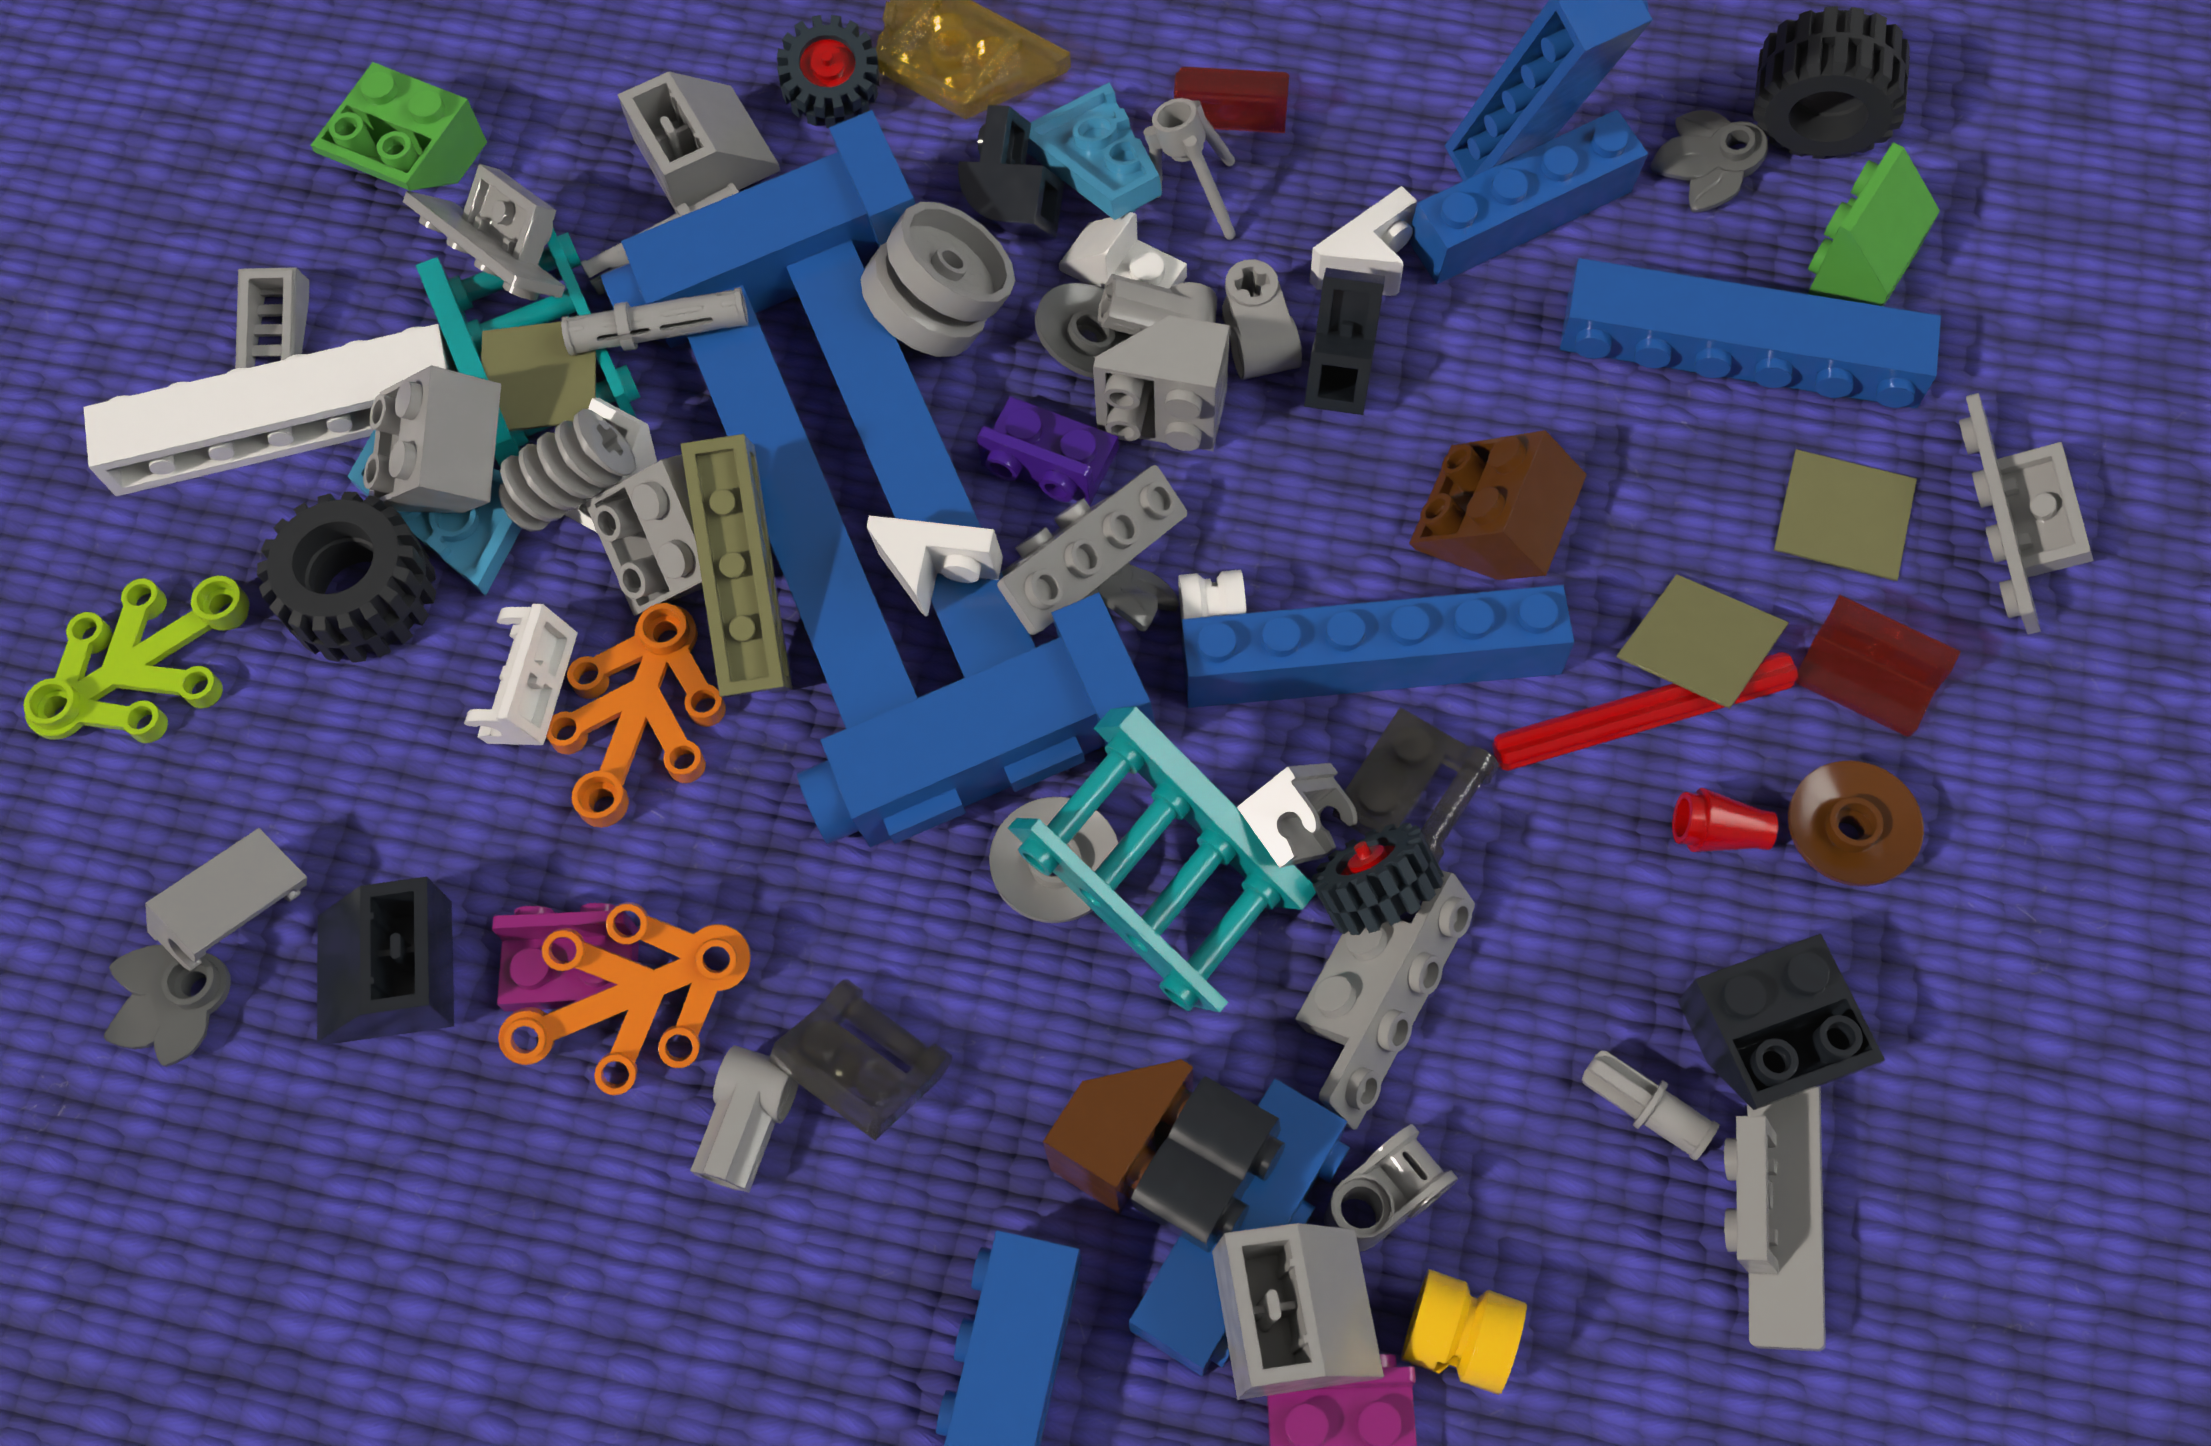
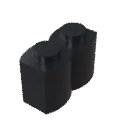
[1131,1076,1285,1253]

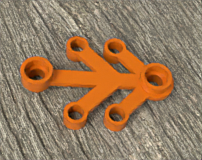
[546,603,726,828]
[498,902,751,1095]

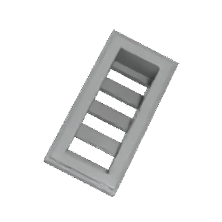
[235,267,309,369]

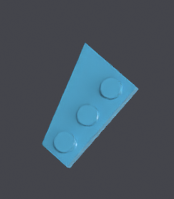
[1027,82,1162,220]
[347,430,522,596]

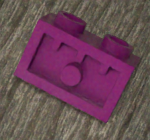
[492,903,639,1011]
[1267,1354,1417,1446]

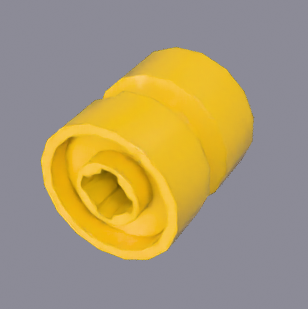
[1401,1269,1527,1395]

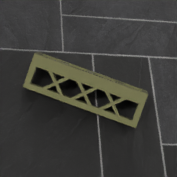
[681,434,793,698]

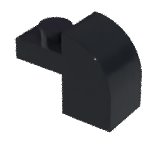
[958,105,1065,238]
[1304,268,1385,415]

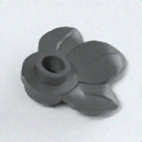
[1651,110,1768,213]
[1083,562,1179,632]
[103,945,231,1067]

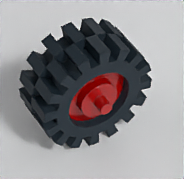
[777,15,880,128]
[1311,823,1444,935]

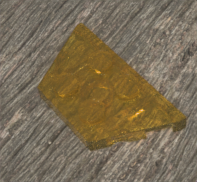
[876,0,1071,119]

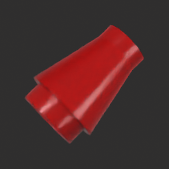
[1672,788,1778,852]

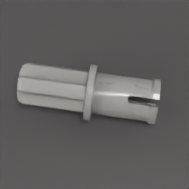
[1582,1050,1720,1161]

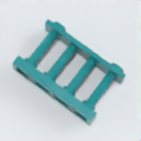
[415,228,641,467]
[1008,706,1316,1012]

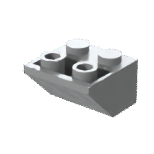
[617,71,780,208]
[1093,315,1230,451]
[363,365,501,513]
[585,454,703,616]
[1212,1223,1384,1400]

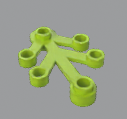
[23,576,250,743]

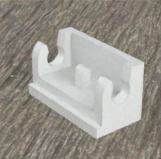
[464,604,578,745]

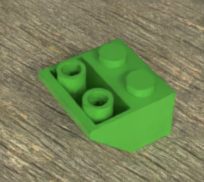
[311,62,487,191]
[1807,142,1940,306]

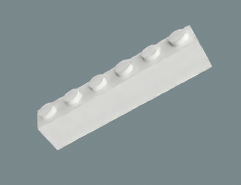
[84,324,458,497]

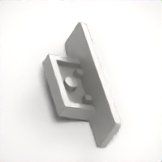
[403,164,565,300]
[1959,393,2094,635]
[997,465,1187,635]
[1295,870,1475,1130]
[1724,1086,1826,1351]

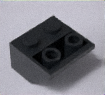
[317,876,454,1045]
[1678,934,1885,1110]

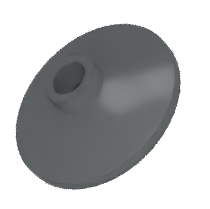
[1035,283,1133,378]

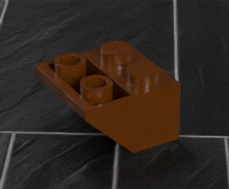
[1409,430,1587,580]
[1043,1059,1193,1215]

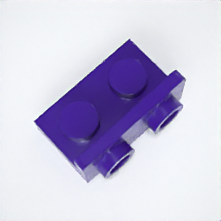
[977,396,1119,506]

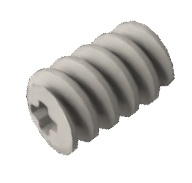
[499,409,636,532]

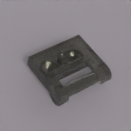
[1332,707,1500,863]
[769,979,952,1141]

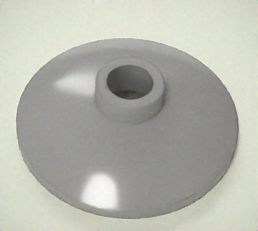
[989,797,1118,923]

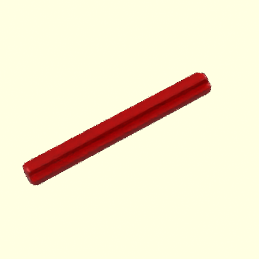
[1492,652,1798,771]

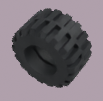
[1753,6,1910,159]
[257,492,437,663]

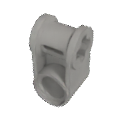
[1222,259,1302,380]
[1324,1124,1458,1252]

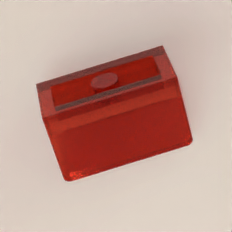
[1174,67,1289,133]
[1795,595,1961,737]

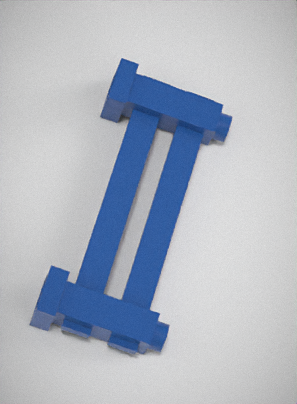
[601,110,1156,848]

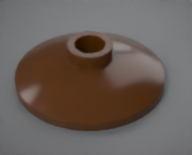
[1788,760,1924,887]

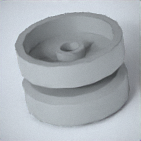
[860,202,1015,357]

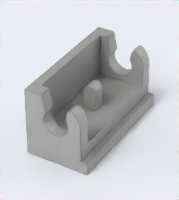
[1237,763,1357,867]
[145,828,307,971]

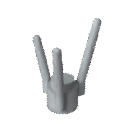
[1143,98,1236,240]

